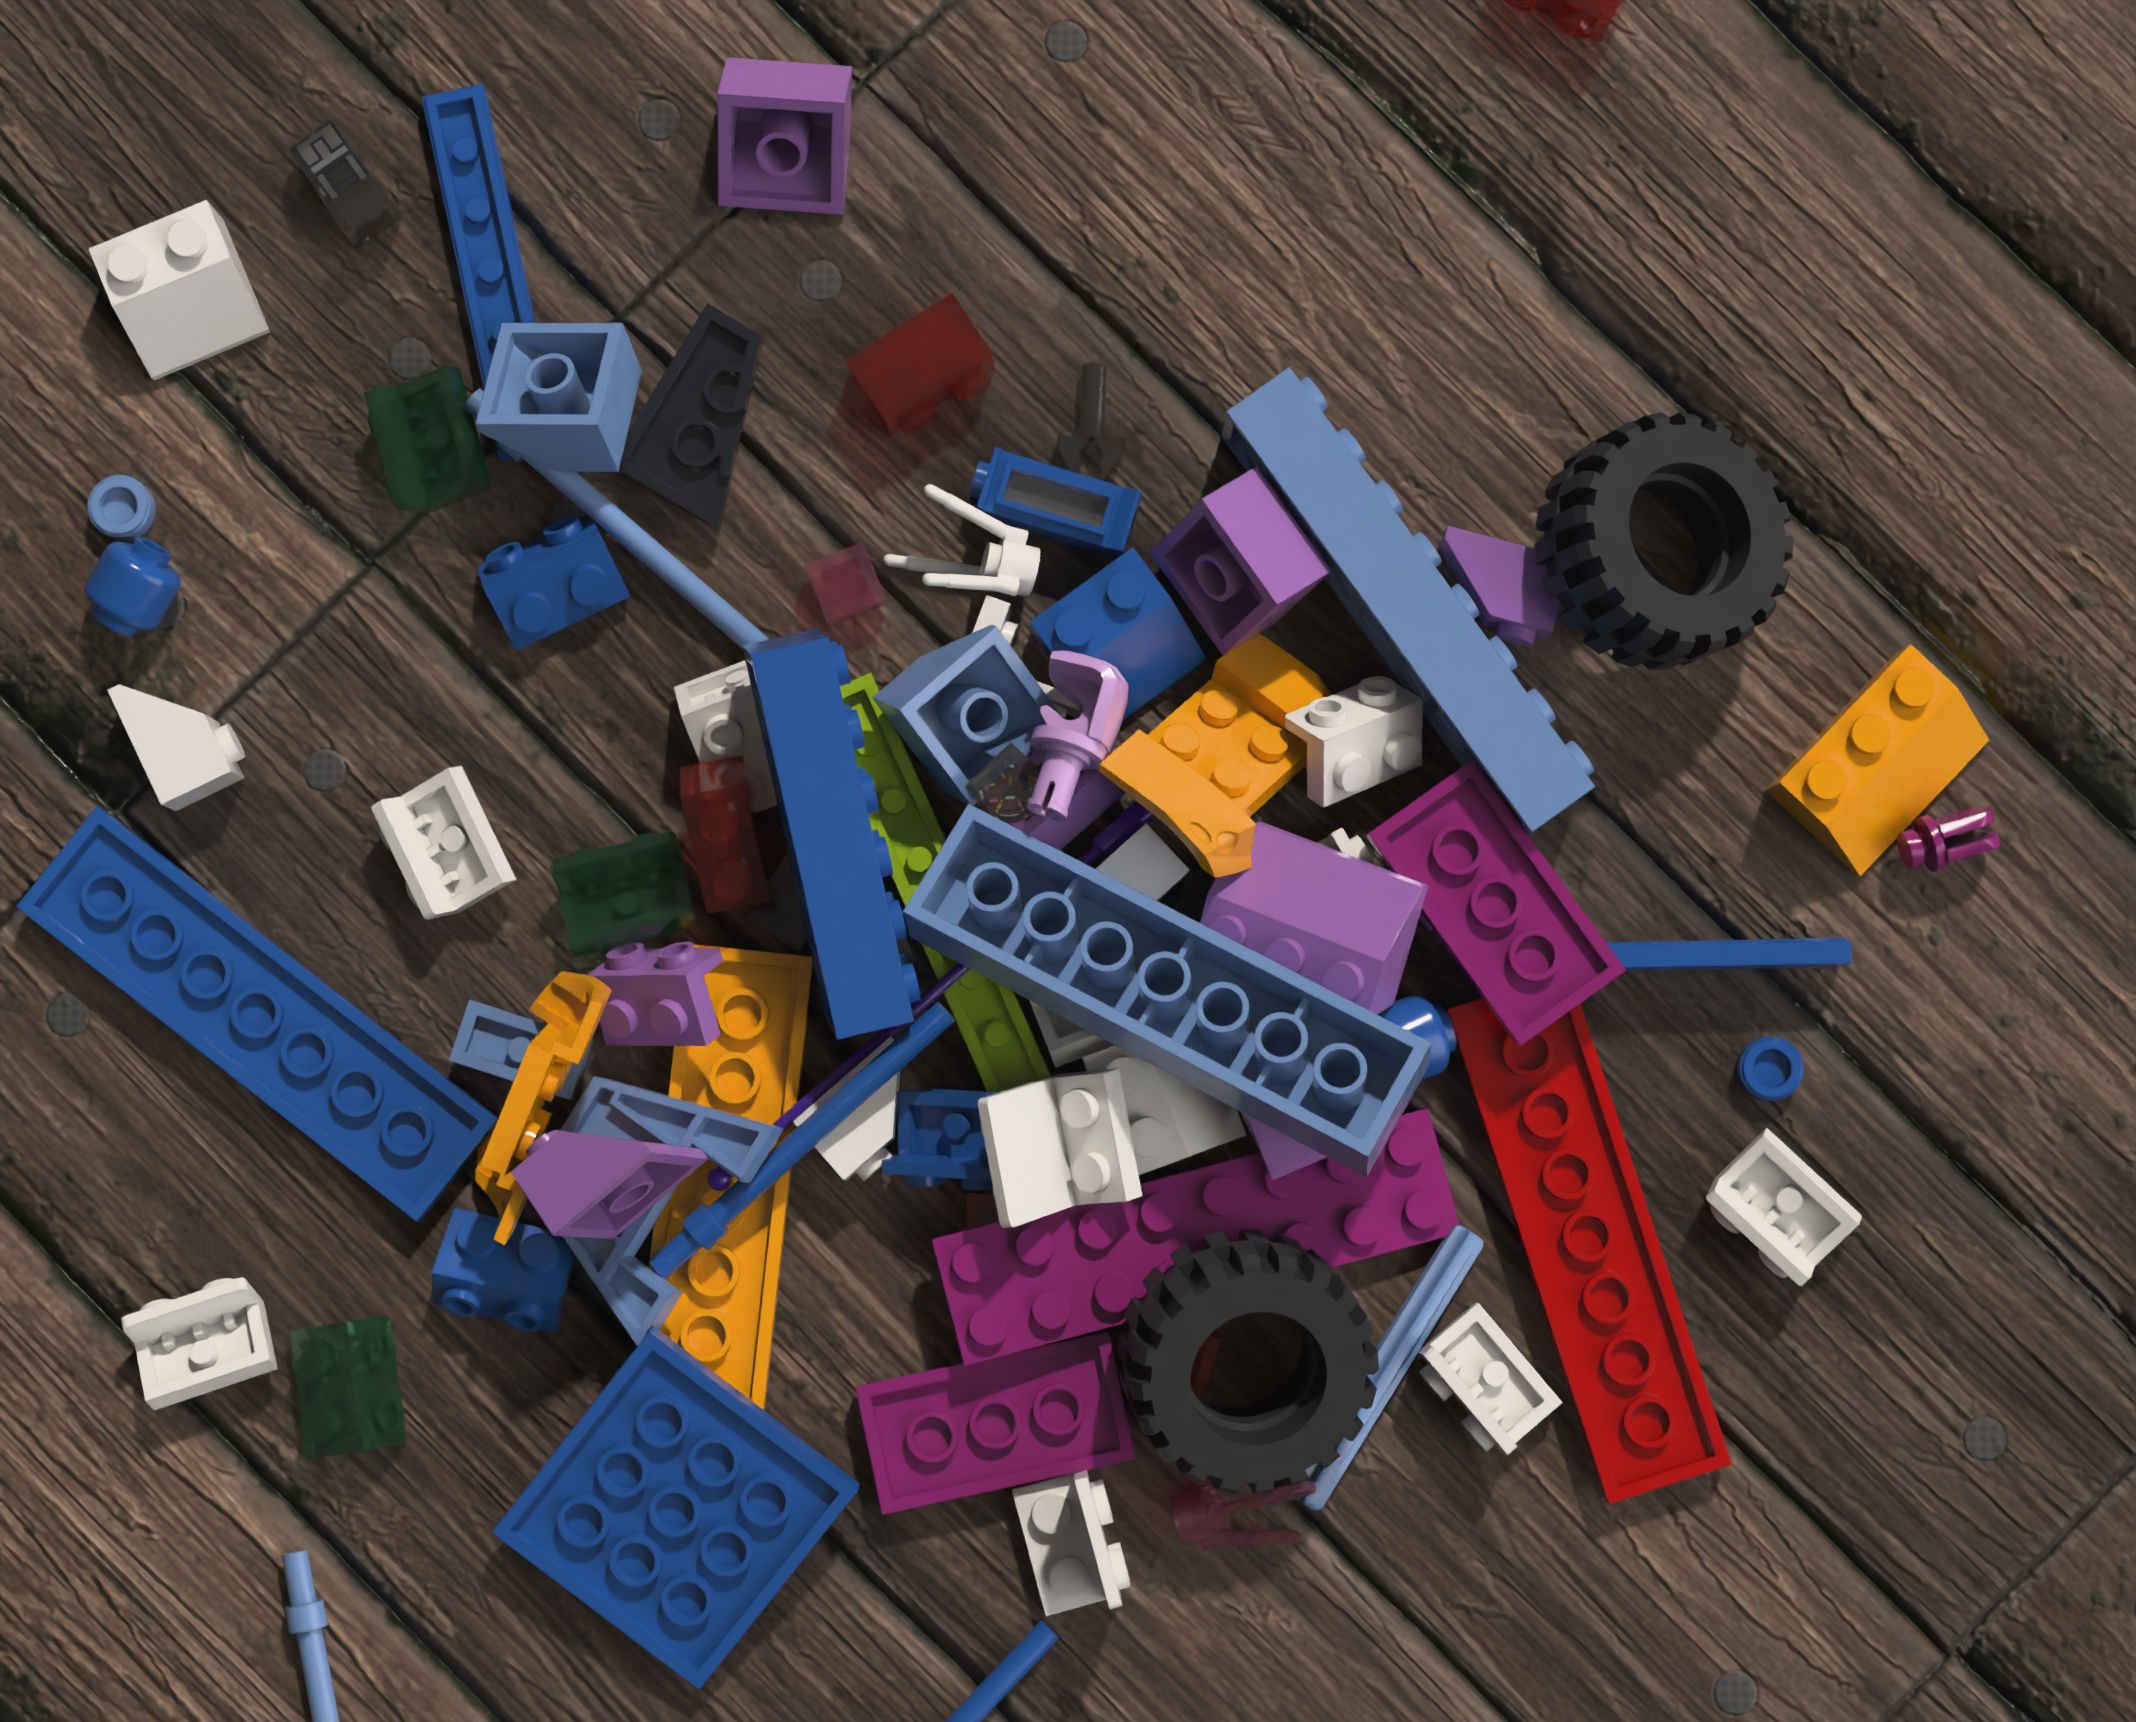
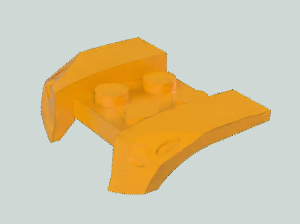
[1098,633,1332,877]
[475,971,612,1245]

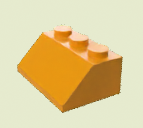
[1765,644,1989,877]

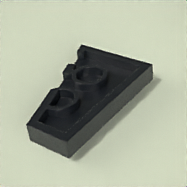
[618,303,763,532]

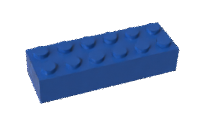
[742,629,921,1040]

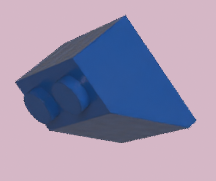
[1029,547,1207,722]

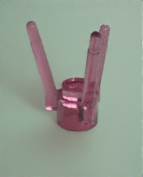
[1170,1476,1316,1551]

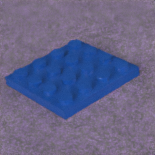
[492,1326,860,1690]

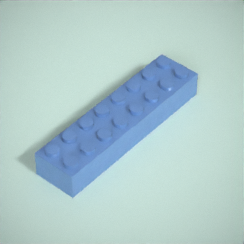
[1221,367,1595,835]
[903,804,1431,1178]

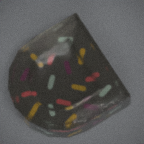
[965,742,1040,823]

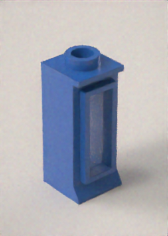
[969,447,1142,560]

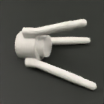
[883,484,1040,597]

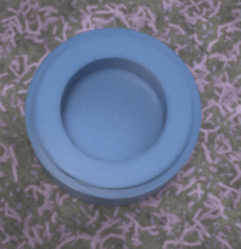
[88,475,156,541]

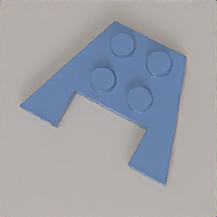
[560,1076,784,1346]

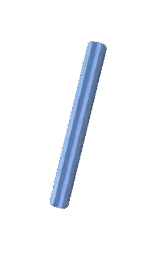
[1289,1225,1483,1511]

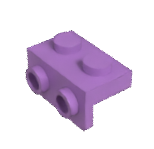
[587,942,723,1046]

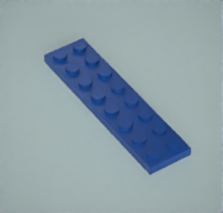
[16,806,498,1222]

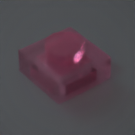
[804,542,888,627]

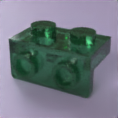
[364,366,493,512]
[550,832,699,957]
[289,1316,406,1459]

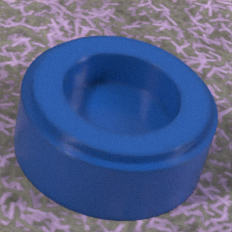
[1736,1036,1804,1101]

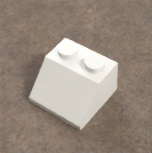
[89,200,270,380]
[1082,1045,1246,1175]

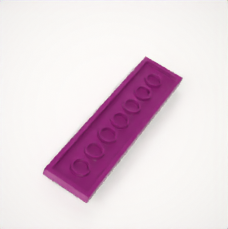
[931,1108,1460,1366]

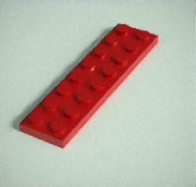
[1445,998,1732,1504]

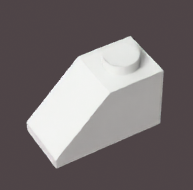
[107,684,245,811]
[793,1036,900,1182]

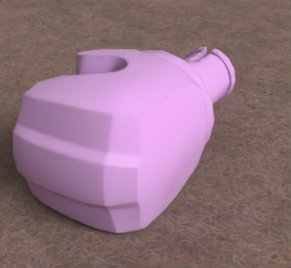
[1026,651,1129,821]

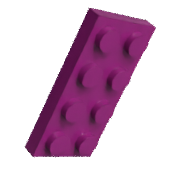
[1366,759,1626,1047]
[855,1331,1136,1515]

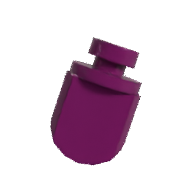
[1897,807,2001,872]

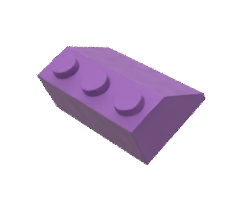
[1200,819,1428,1014]

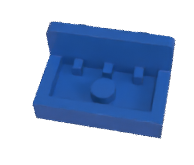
[477,514,630,651]
[882,1088,999,1190]
[431,1207,576,1333]

